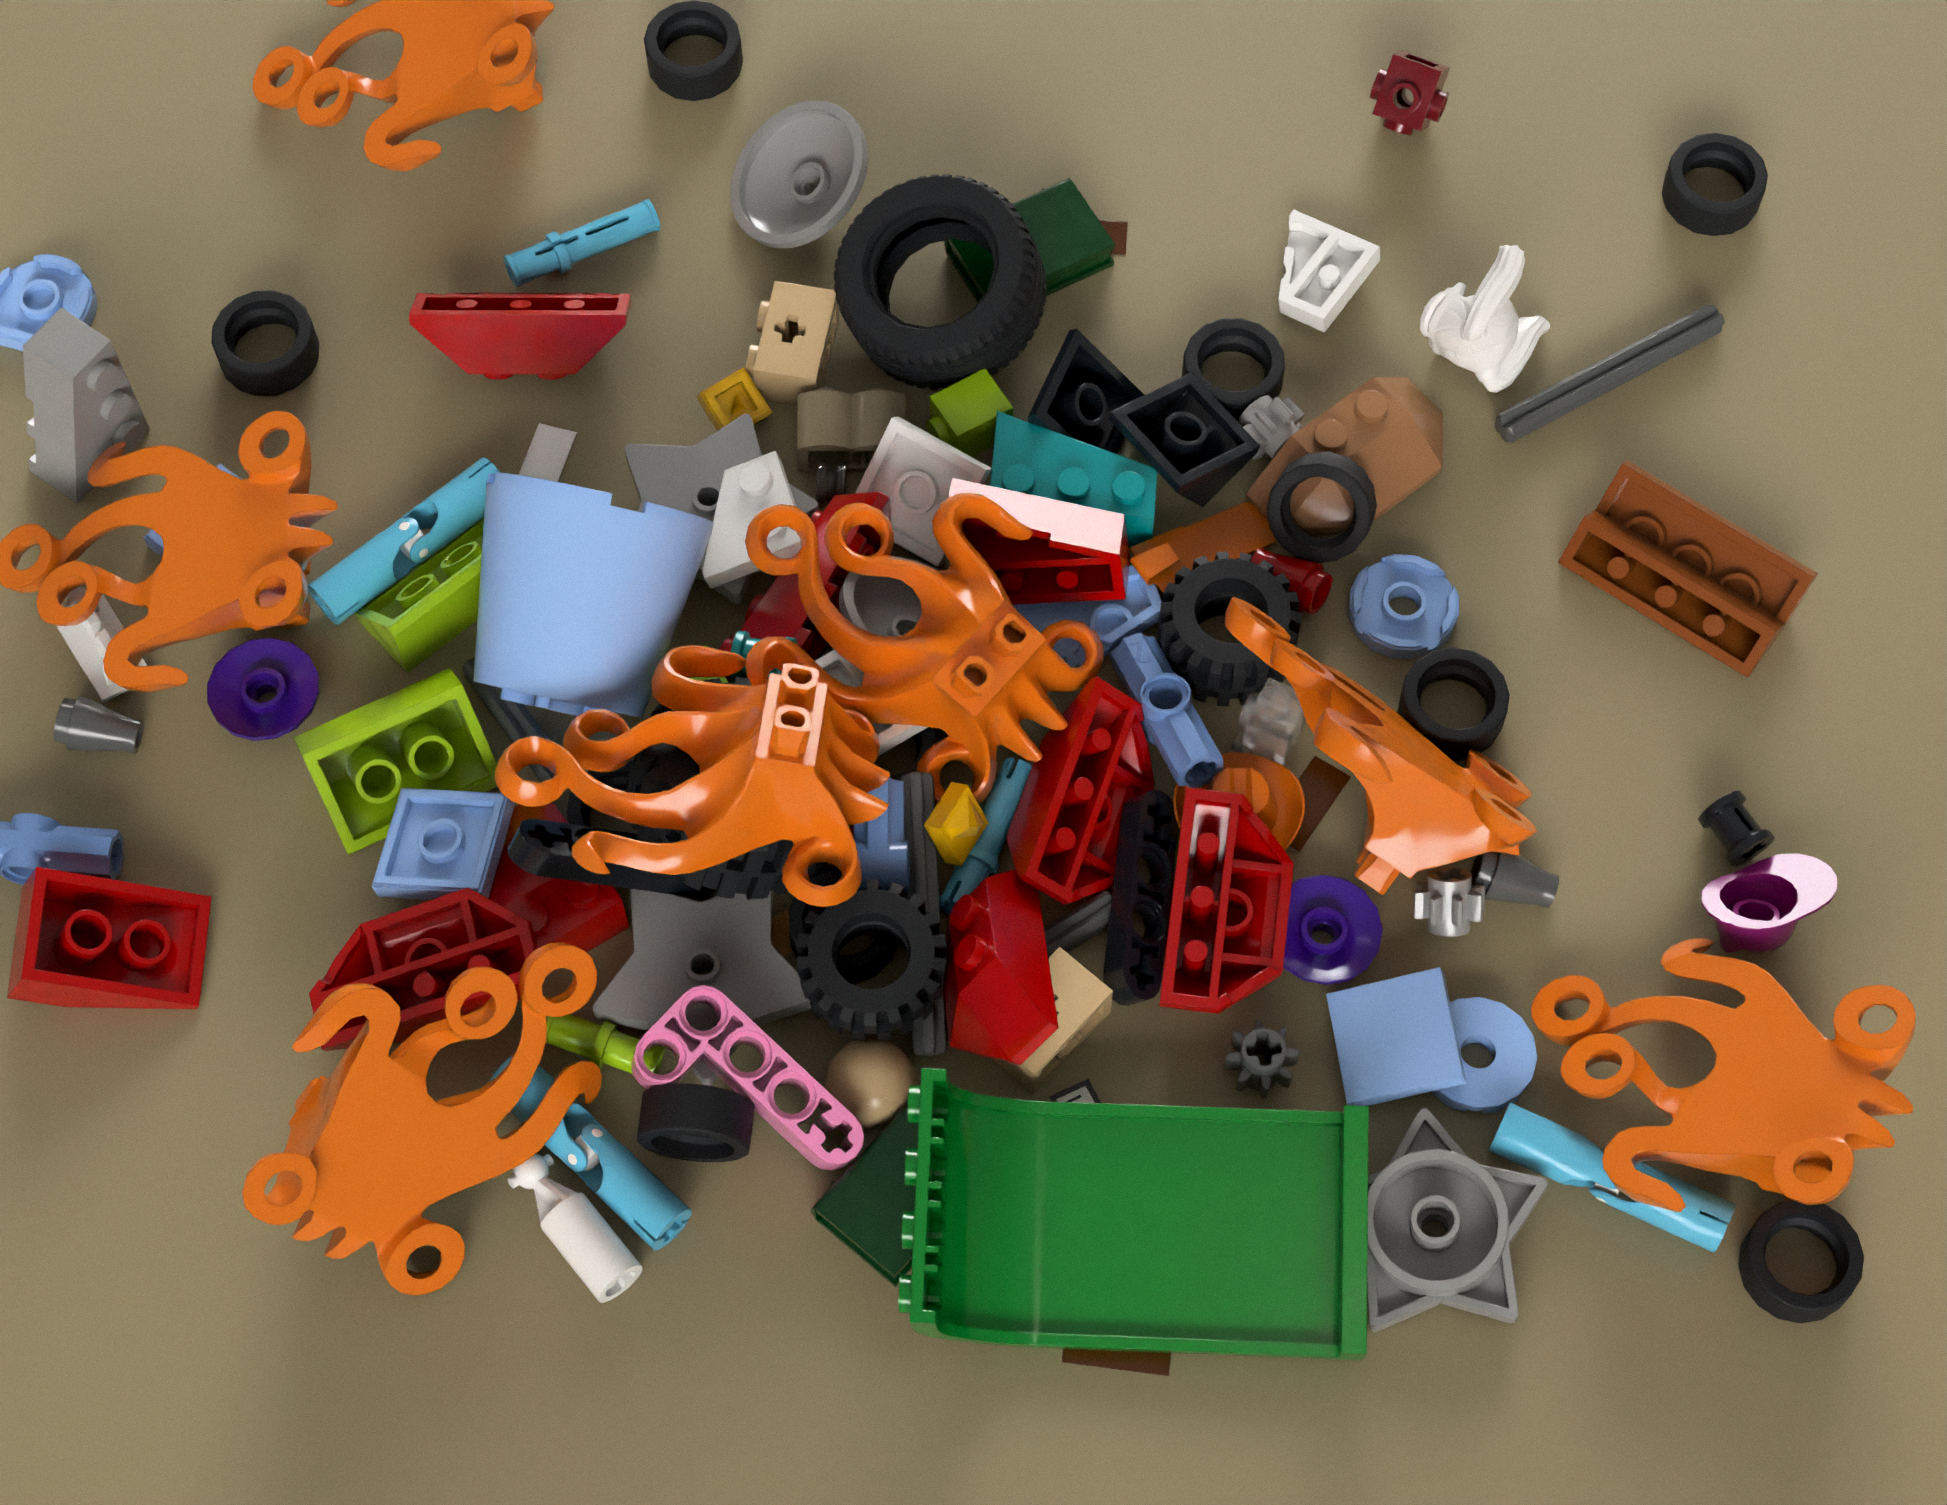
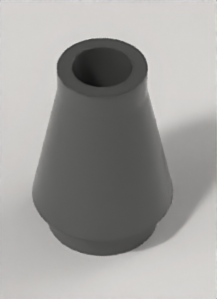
[54,695,144,754]
[1470,852,1559,908]

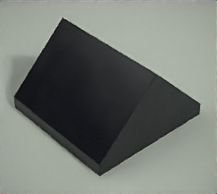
[1028,329,1144,454]
[1108,373,1260,507]

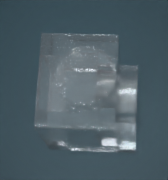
[1231,678,1306,766]

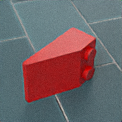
[489,802,629,974]
[7,866,212,1009]

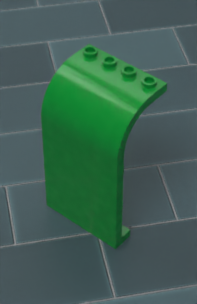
[898,1068,1369,1360]

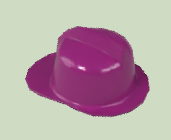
[1701,853,1837,953]

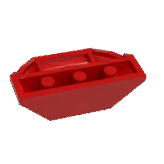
[409,292,631,380]
[1006,676,1155,905]
[1159,787,1294,1014]
[944,869,1059,1065]
[309,887,538,1051]

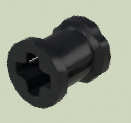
[1698,790,1775,867]

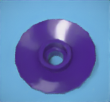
[207,638,320,741]
[1283,875,1383,985]

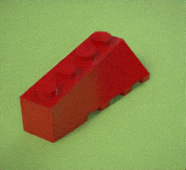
[719,491,892,683]

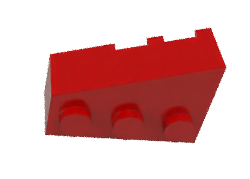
[948,478,1130,605]

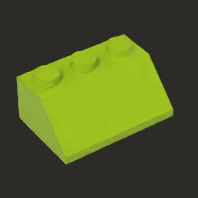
[293,668,498,855]

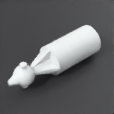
[507,1154,643,1303]

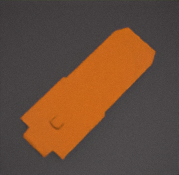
[1129,502,1277,593]

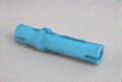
[503,199,661,288]
[940,757,1032,915]

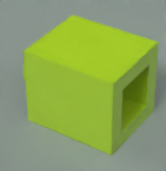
[926,369,1013,457]

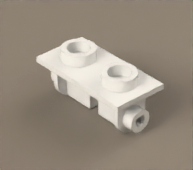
[56,586,147,702]

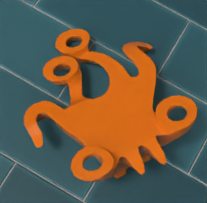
[253,0,555,172]
[0,410,338,692]
[745,492,1104,806]
[1225,597,1537,895]
[494,645,890,907]
[1531,938,1916,1212]
[242,942,602,1296]

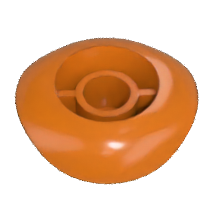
[1173,752,1305,851]

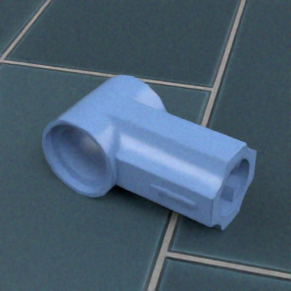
[854,777,910,893]

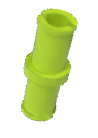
[545,1014,666,1074]

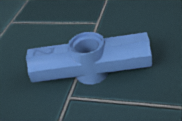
[1110,632,1224,788]
[0,813,124,885]

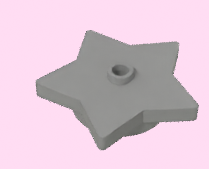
[624,414,818,605]
[592,889,811,1086]
[1367,1108,1548,1332]

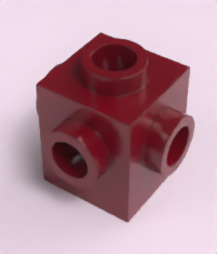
[1370,50,1450,135]

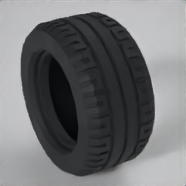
[834,174,1047,390]

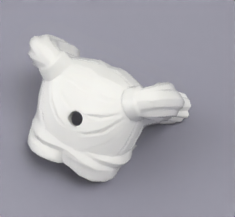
[1420,245,1550,393]

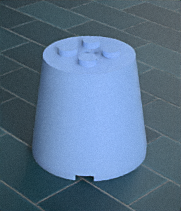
[473,472,714,718]

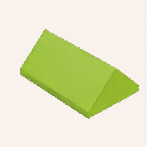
[354,518,484,673]

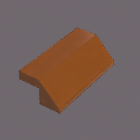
[1558,460,1818,678]

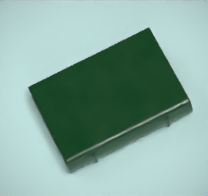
[944,178,1115,302]
[811,1103,919,1288]

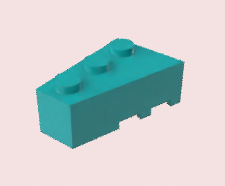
[990,411,1157,548]

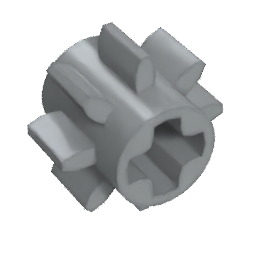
[1239,395,1306,461]
[1414,867,1485,937]

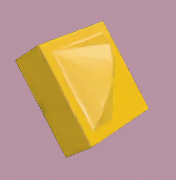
[696,367,772,431]
[924,782,989,866]

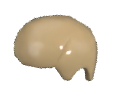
[825,1037,920,1129]

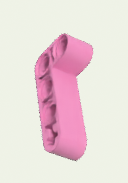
[631,985,864,1171]

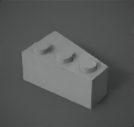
[23,307,149,503]

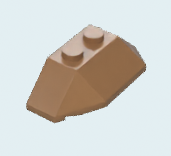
[1245,377,1443,533]

